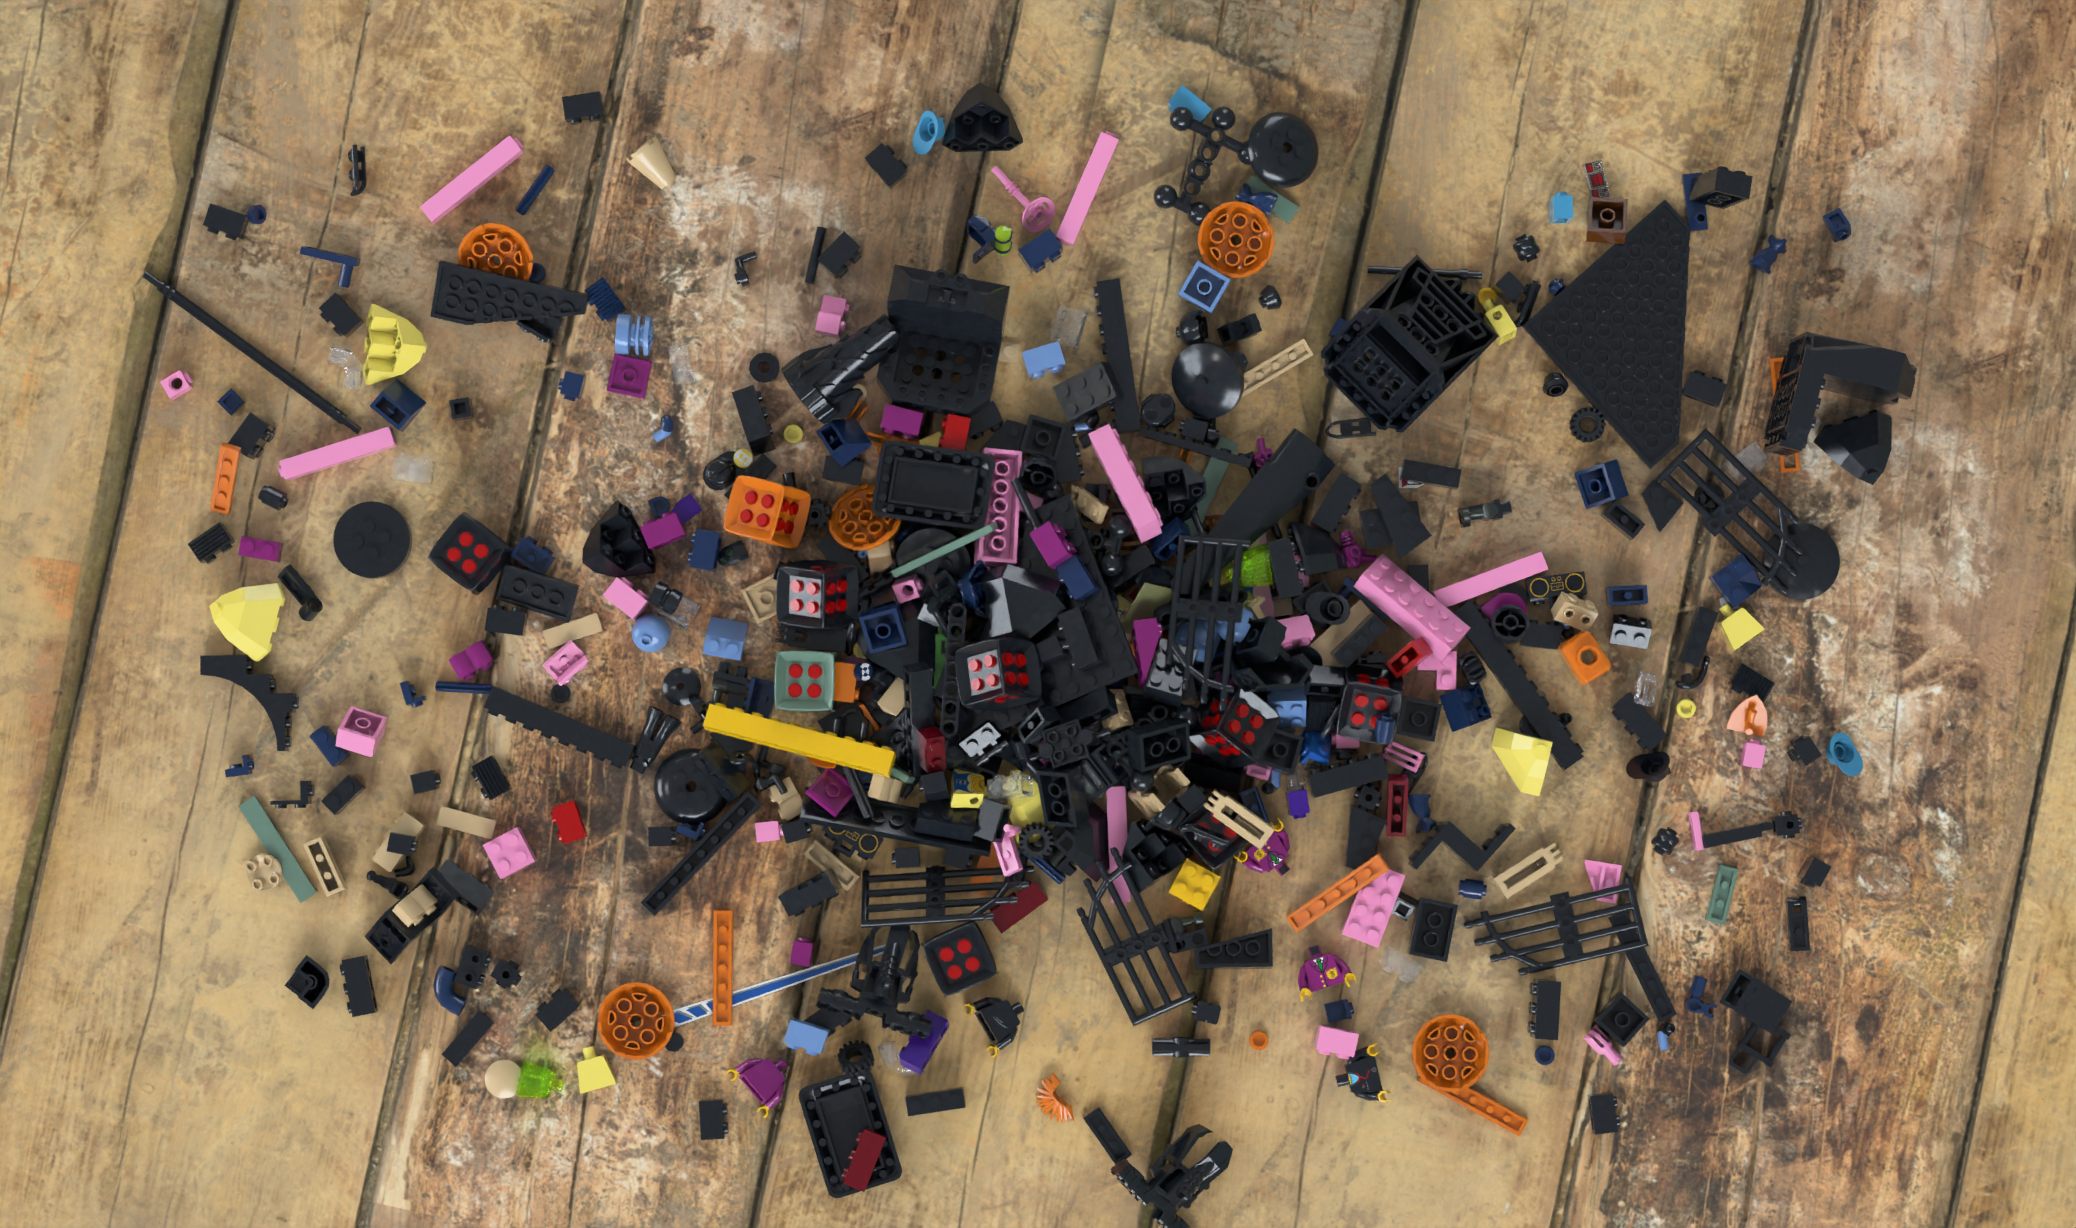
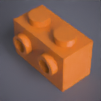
[834,662,860,703]

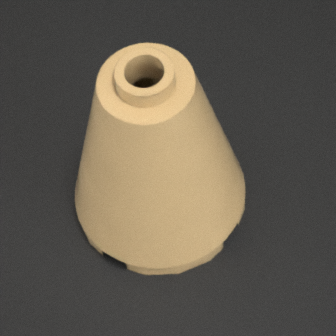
[626,136,677,190]

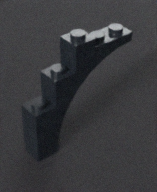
[200,655,299,751]

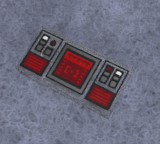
[1583,160,1611,198]

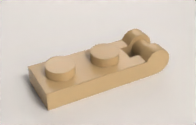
[1070,483,1109,524]

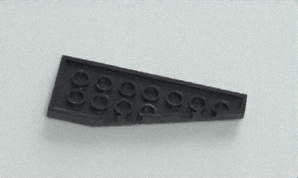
[430,260,589,325]

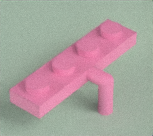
[993,798,1023,877]

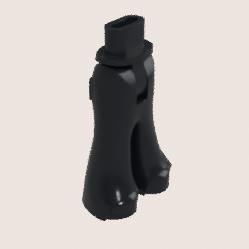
[630,705,682,774]

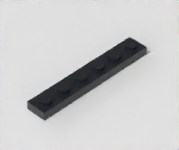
[1140,426,1253,469]
[1608,911,1677,1022]

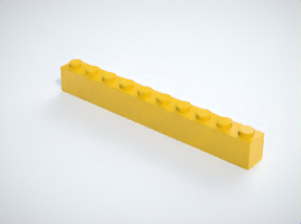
[703,703,896,778]

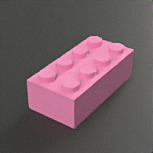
[1341,870,1405,948]

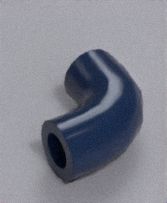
[433,965,467,1016]

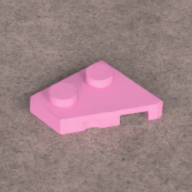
[1584,859,1622,904]

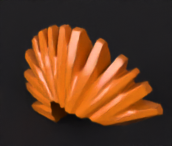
[1036,1072,1074,1122]

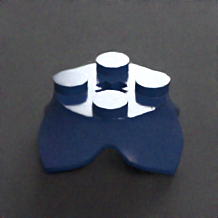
[958,560,986,617]

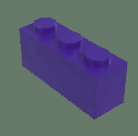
[899,1010,949,1075]

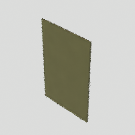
[1121,582,1172,634]

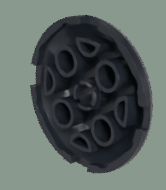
[1246,112,1319,188]
[654,748,728,825]

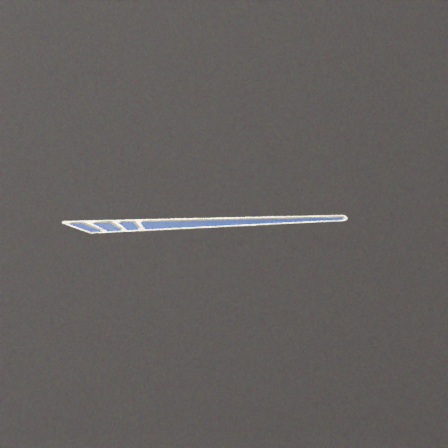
[635,944,886,1027]

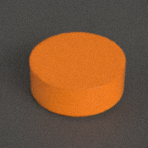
[1249,1030,1269,1050]

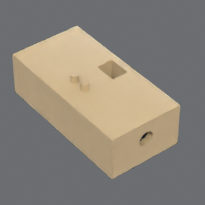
[1309,599,1372,667]

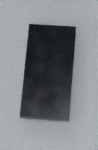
[496,563,580,622]

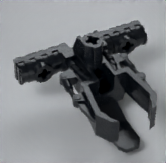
[816,925,933,1040]
[1110,1124,1233,1228]

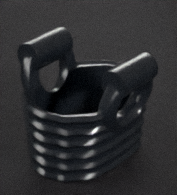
[1141,393,1175,429]
[832,709,869,743]

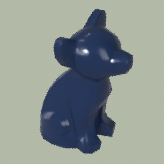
[1235,183,1278,216]
[1749,234,1787,274]
[1408,794,1437,833]

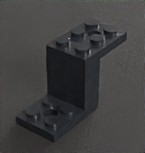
[1408,821,1516,872]
[365,866,460,964]

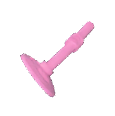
[991,165,1055,232]

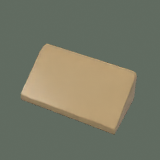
[878,677,905,716]

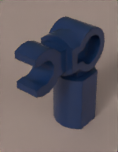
[1684,975,1717,1018]

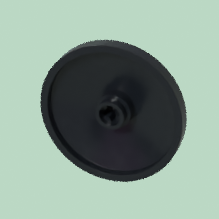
[1171,342,1244,418]
[1762,523,1840,600]

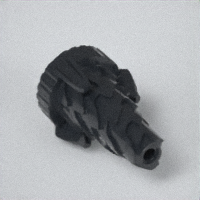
[781,313,901,424]

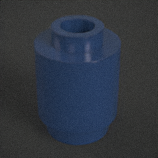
[1374,713,1396,744]
[1458,878,1487,900]

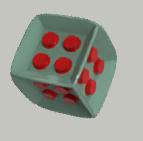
[774,650,838,712]

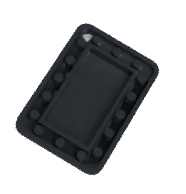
[872,441,995,530]
[799,1070,902,1198]

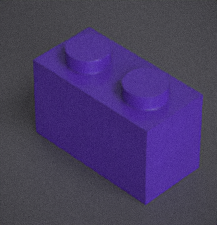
[1285,790,1310,819]

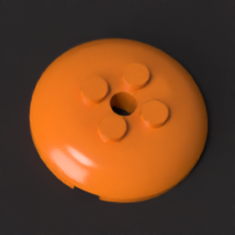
[1198,201,1274,278]
[457,223,533,280]
[829,484,902,551]
[597,982,675,1060]
[1412,1014,1489,1092]

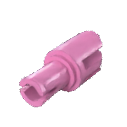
[1583,1024,1623,1066]

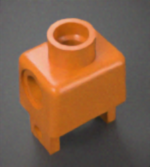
[1558,631,1611,686]

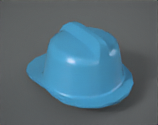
[913,110,945,155]
[1826,733,1863,776]

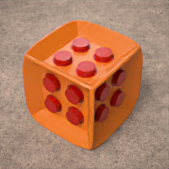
[724,475,811,549]

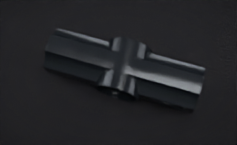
[1152,1037,1210,1057]

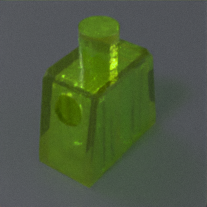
[1225,545,1273,587]
[516,1059,564,1098]

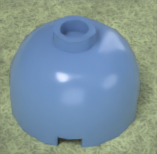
[1217,607,1253,646]
[631,613,671,653]

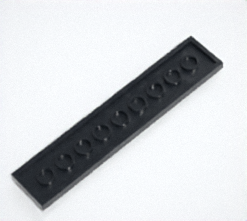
[799,787,992,857]

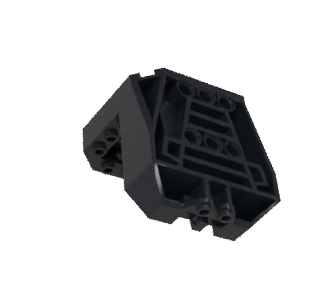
[1321,255,1499,433]
[877,264,1010,418]
[1764,332,1917,457]

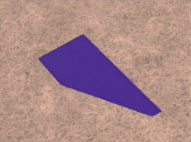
[672,493,702,524]

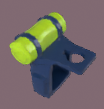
[967,214,1013,264]

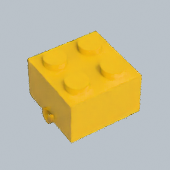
[1169,859,1222,911]

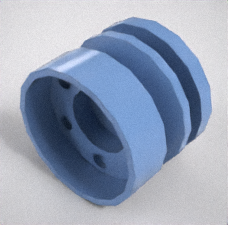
[615,314,654,356]

